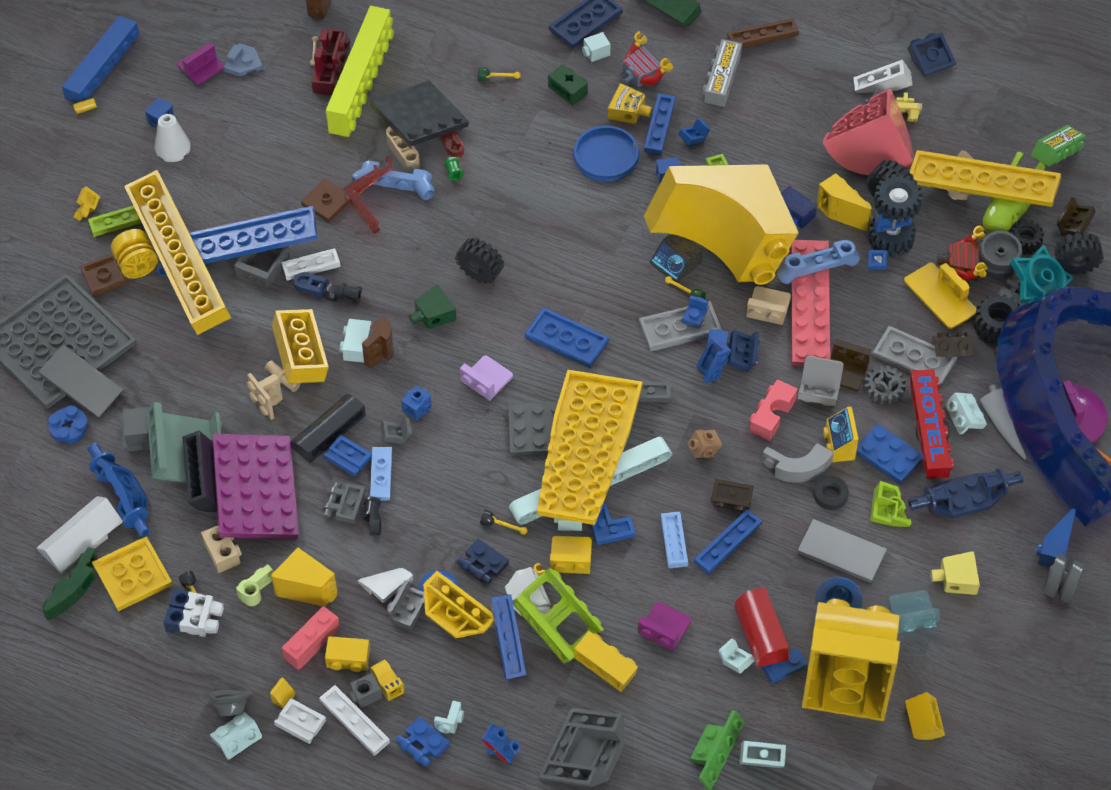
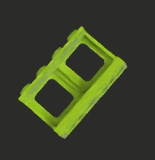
[512,568,604,664]

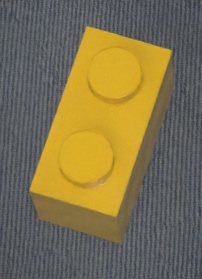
[325,637,370,672]

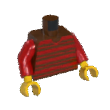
[937,226,987,281]

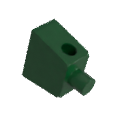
[409,284,457,329]

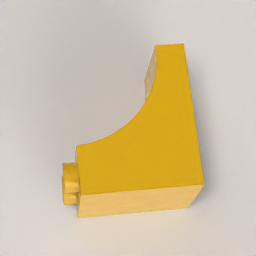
[644,165,799,285]
[802,599,900,721]

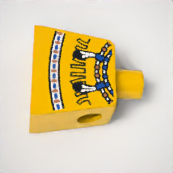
[608,84,652,124]

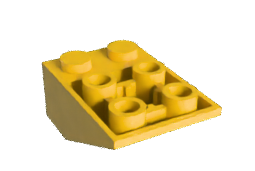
[816,174,872,231]

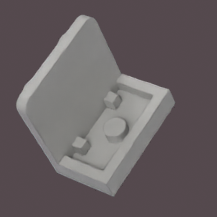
[797,356,844,406]

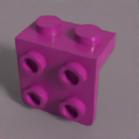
[638,602,691,651]

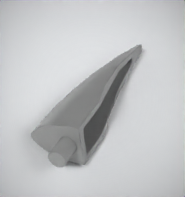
[980,384,1027,460]

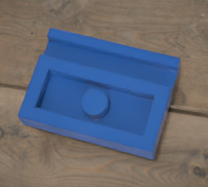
[324,435,372,477]

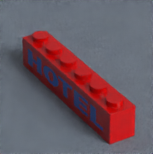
[909,369,954,479]

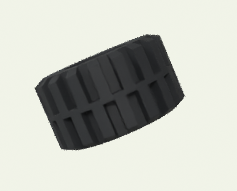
[866,159,914,197]
[973,294,1024,345]

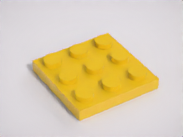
[92,536,173,612]

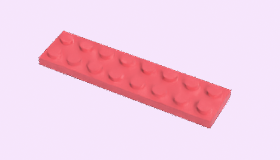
[791,240,830,366]

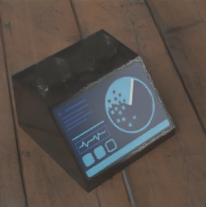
[650,234,703,283]

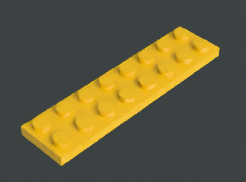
[910,150,1061,207]

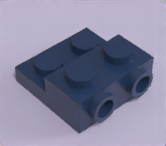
[907,32,956,77]

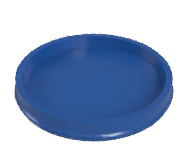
[573,126,639,182]

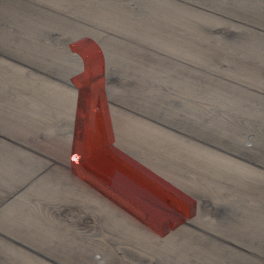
[343,156,393,234]

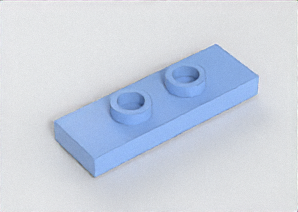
[370,447,392,500]
[660,512,688,568]

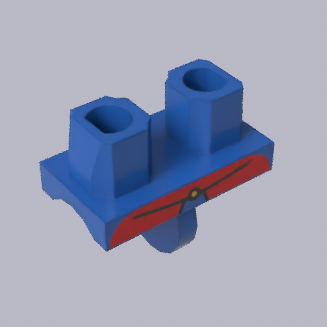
[481,723,521,765]

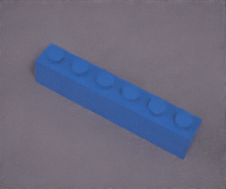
[62,15,139,103]

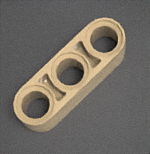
[386,126,420,173]

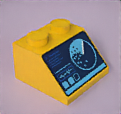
[823,406,858,462]

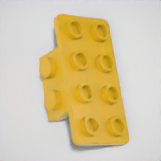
[904,262,977,330]

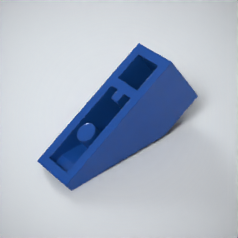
[1036,509,1076,567]

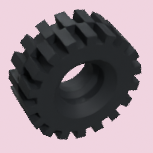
[1054,232,1104,275]
[455,238,504,284]

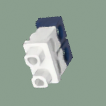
[164,589,224,637]

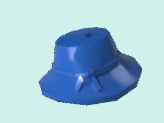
[815,576,863,609]

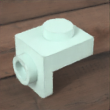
[719,639,754,674]
[434,701,464,733]

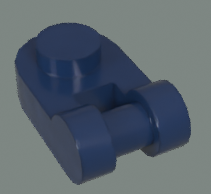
[293,272,329,298]

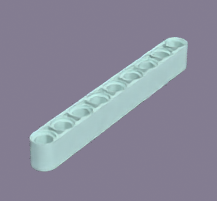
[509,437,672,525]

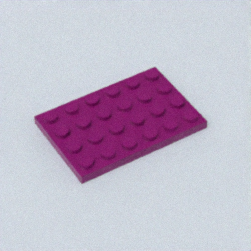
[212,434,299,539]

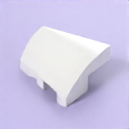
[358,568,414,603]

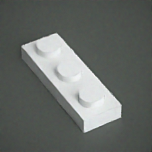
[281,248,340,281]

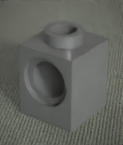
[348,673,382,709]

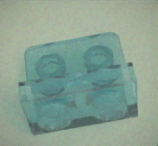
[889,590,940,633]

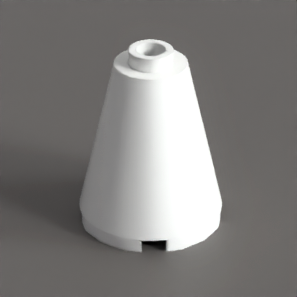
[155,114,191,162]

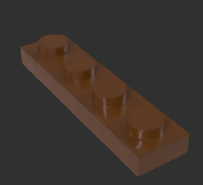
[727,18,799,47]

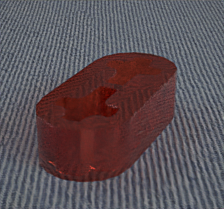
[441,131,464,158]

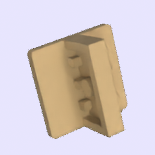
[247,373,282,420]

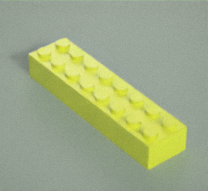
[326,6,394,137]

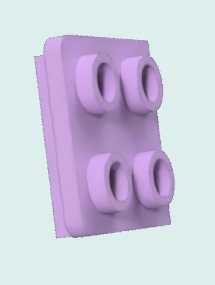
[460,356,513,401]

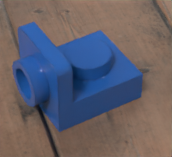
[682,296,708,329]

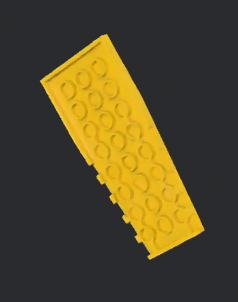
[537,370,643,525]

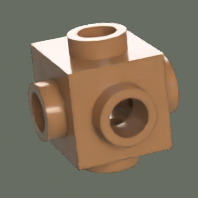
[687,430,722,458]

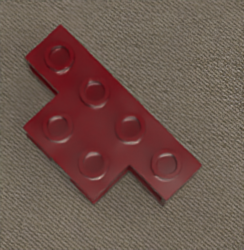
[311,29,350,95]

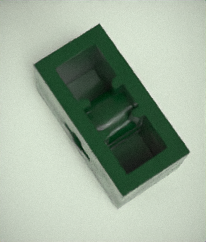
[548,64,588,106]

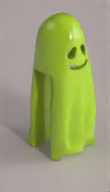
[983,152,1045,234]

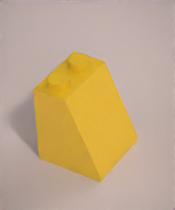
[271,548,338,607]

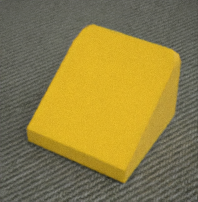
[270,678,295,709]

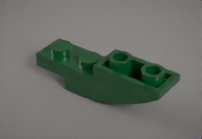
[42,547,98,620]

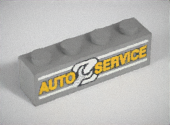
[702,39,742,107]

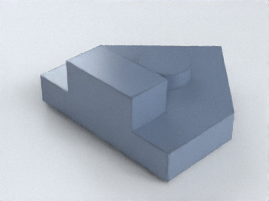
[223,43,263,77]

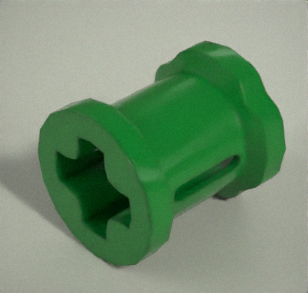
[444,157,464,181]

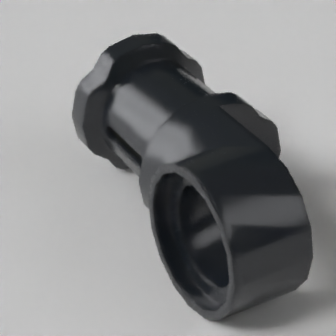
[322,283,362,303]
[362,496,381,535]

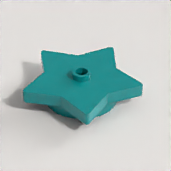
[1010,245,1073,313]

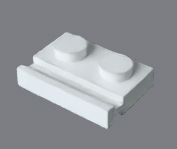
[274,699,326,744]

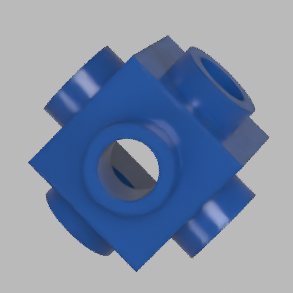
[401,385,432,421]

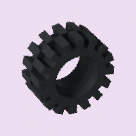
[1010,220,1044,255]

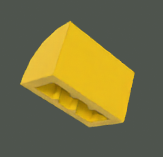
[905,692,945,740]

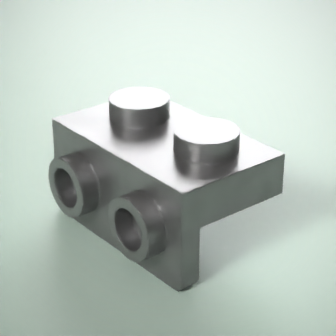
[387,580,425,630]

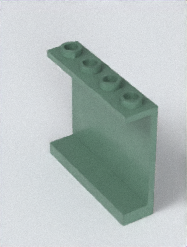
[147,402,222,483]

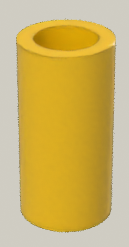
[73,98,97,115]

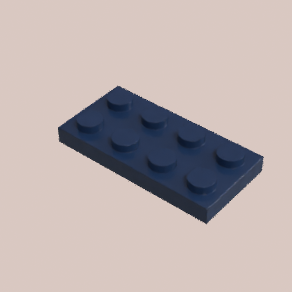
[549,0,623,49]

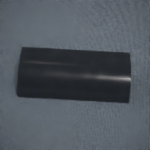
[290,394,366,463]
[182,430,217,512]

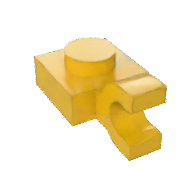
[74,186,100,221]

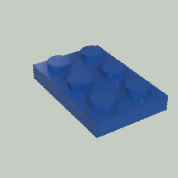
[856,423,923,485]

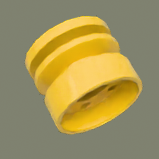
[111,229,158,278]

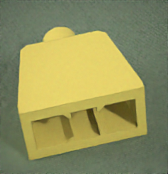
[930,552,980,595]

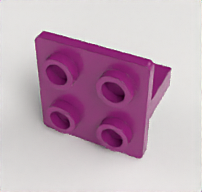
[177,42,225,85]

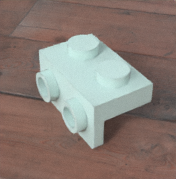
[945,393,987,434]
[210,712,262,759]

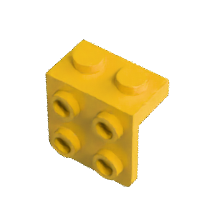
[550,536,592,574]

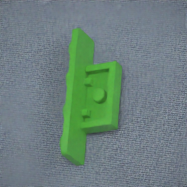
[690,710,744,790]

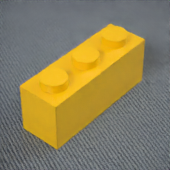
[573,631,638,692]

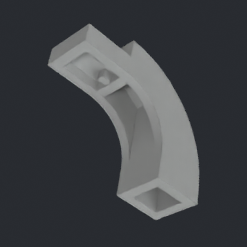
[762,443,834,483]

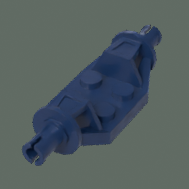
[908,468,1024,519]

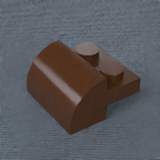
[362,316,394,368]

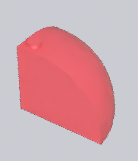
[823,88,914,175]

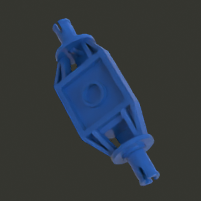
[87,443,151,538]

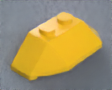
[423,571,494,638]

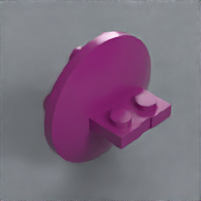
[1029,380,1107,450]

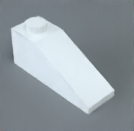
[854,60,912,93]

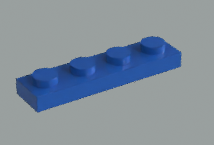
[644,93,676,155]
[694,509,762,575]
[490,594,526,679]

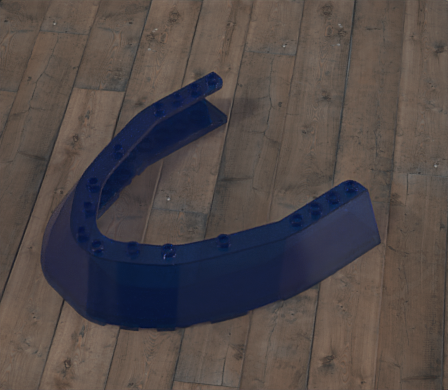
[996,287,1111,527]

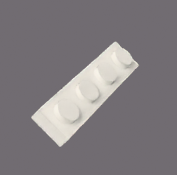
[319,685,390,756]

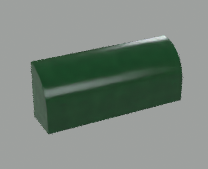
[643,0,702,26]

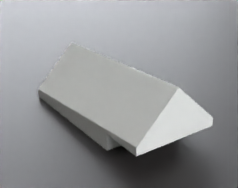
[37,496,122,574]

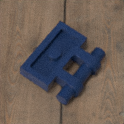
[457,539,509,584]

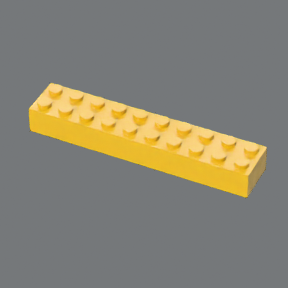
[124,170,231,335]

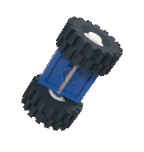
[868,174,923,257]

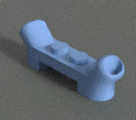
[352,161,435,200]
[777,240,860,284]

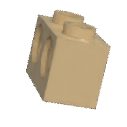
[201,525,242,573]

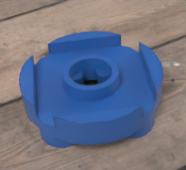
[48,406,88,444]

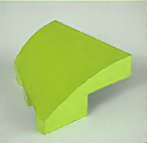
[870,481,911,527]

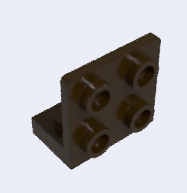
[830,338,872,391]

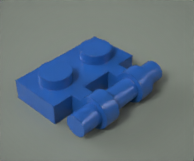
[395,716,450,767]

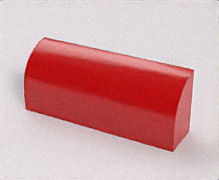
[734,587,789,667]

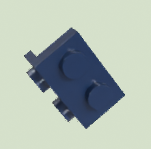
[727,330,760,372]

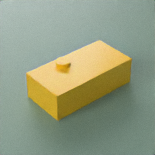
[272,309,329,384]

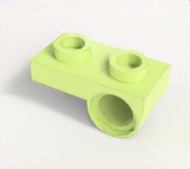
[236,564,273,606]

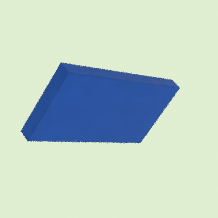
[525,307,609,368]

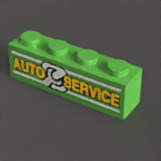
[1031,125,1086,166]

